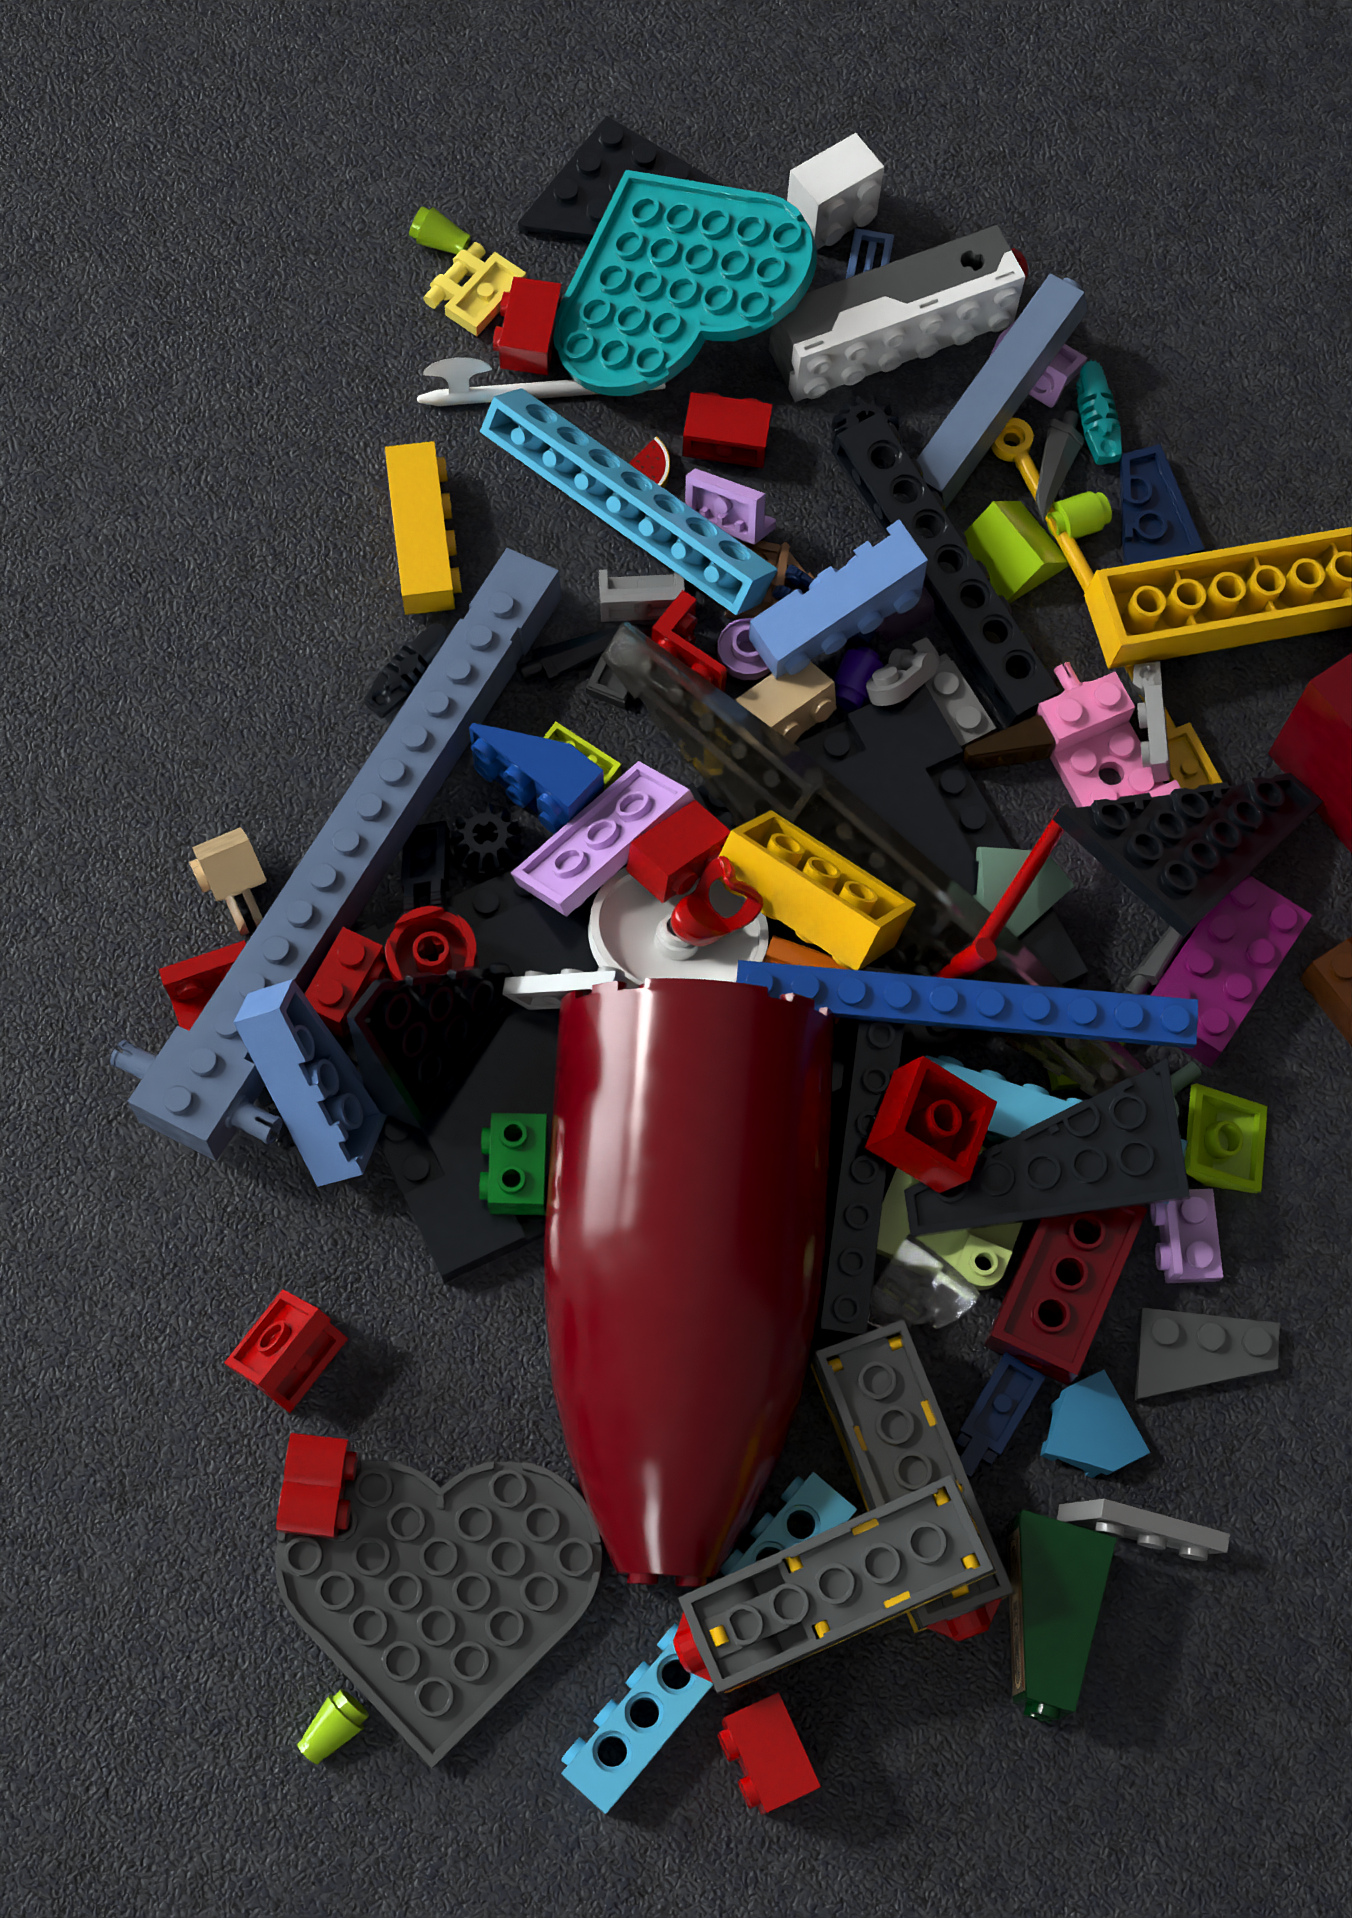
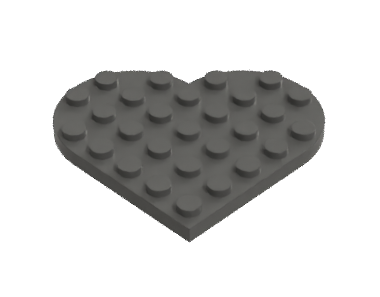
[275,1460,602,1769]

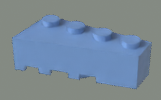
[749,519,928,679]
[233,979,387,1187]

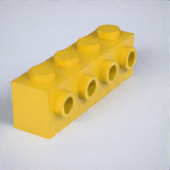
[385,441,462,615]

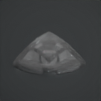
[868,1233,981,1332]

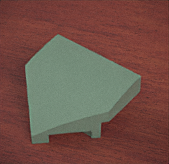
[973,847,1075,942]

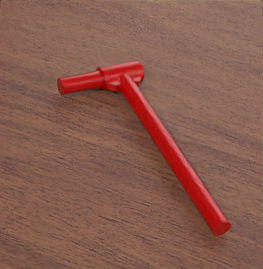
[931,809,1065,979]

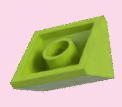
[964,501,1070,604]

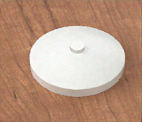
[588,866,769,985]

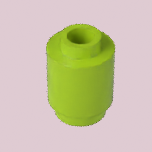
[1047,491,1112,539]

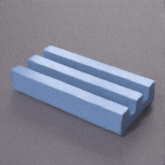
[846,228,894,279]

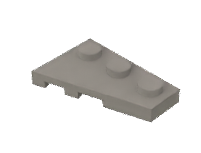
[1057,1499,1230,1561]

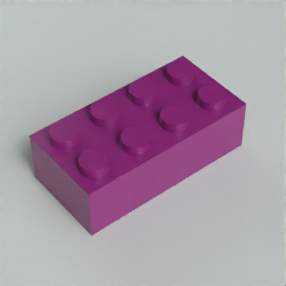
[1150,875,1312,1068]

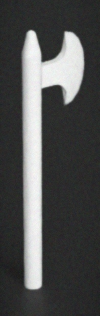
[417,357,665,406]

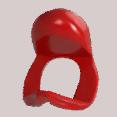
[671,856,763,946]

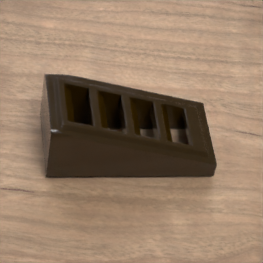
[962,715,1056,771]

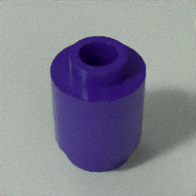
[833,647,884,712]

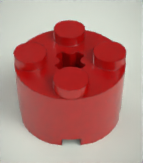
[385,906,479,981]

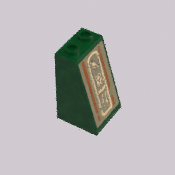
[1007,1509,1117,1724]

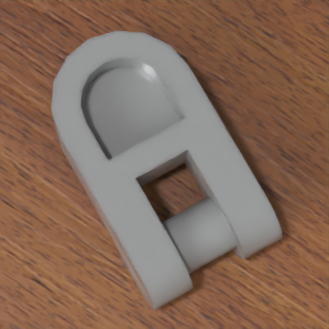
[866,648,938,706]

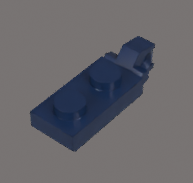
[954,1352,1046,1480]

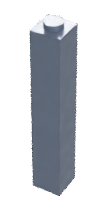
[916,273,1088,508]

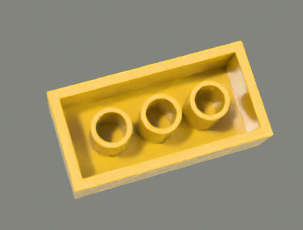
[717,810,916,970]

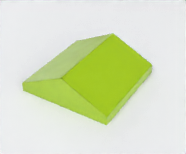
[1184,1083,1268,1193]

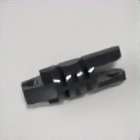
[363,622,448,718]

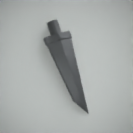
[1035,410,1085,521]
[1124,926,1185,995]

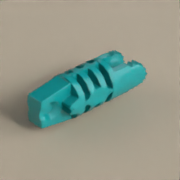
[1076,360,1122,465]

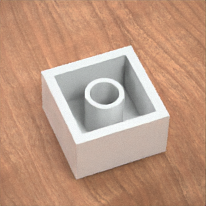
[787,133,884,250]

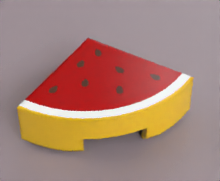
[629,436,670,488]

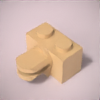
[189,827,266,936]

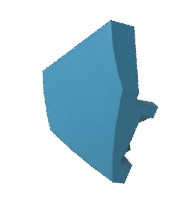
[1040,1370,1151,1478]

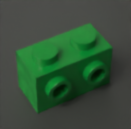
[479,1113,548,1215]

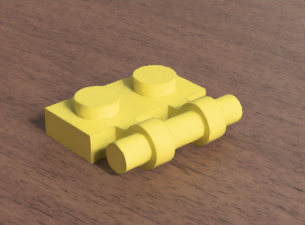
[423,242,527,336]

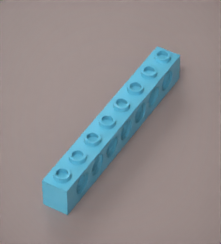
[480,388,778,615]
[561,1472,857,1815]

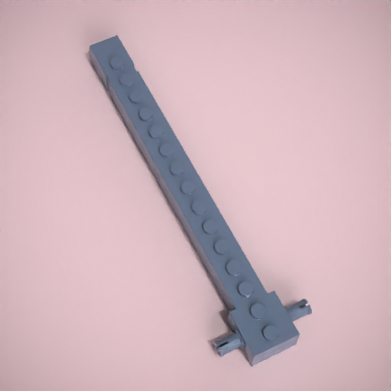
[110,548,562,1161]

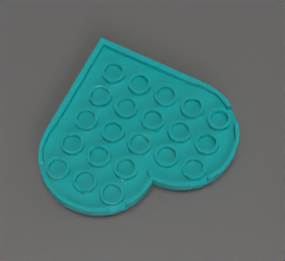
[553,170,817,396]

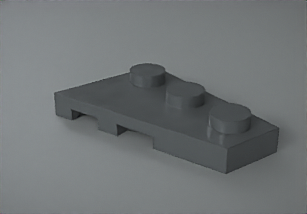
[1134,1307,1280,1402]

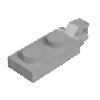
[912,637,996,750]
[1132,661,1171,782]

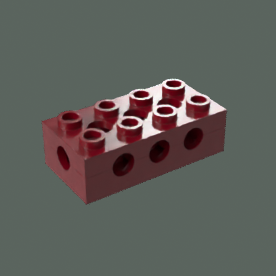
[984,1206,1148,1385]

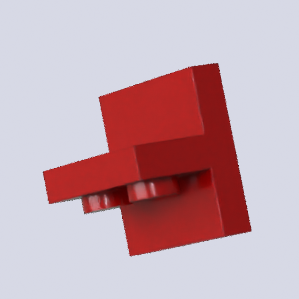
[224,1289,349,1413]

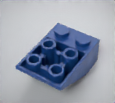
[469,723,604,834]

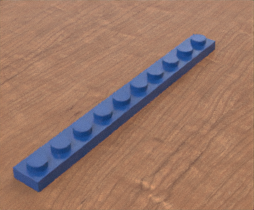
[736,960,1198,1049]

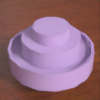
[717,618,770,680]

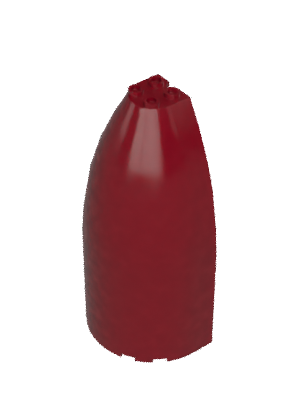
[544,978,835,1588]

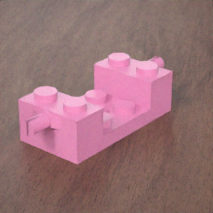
[1035,662,1181,807]

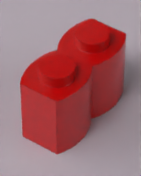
[276,1433,358,1539]

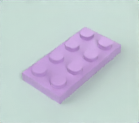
[511,761,695,917]

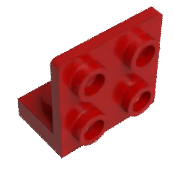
[651,590,727,700]
[158,940,246,1031]

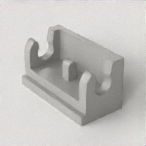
[599,569,685,622]

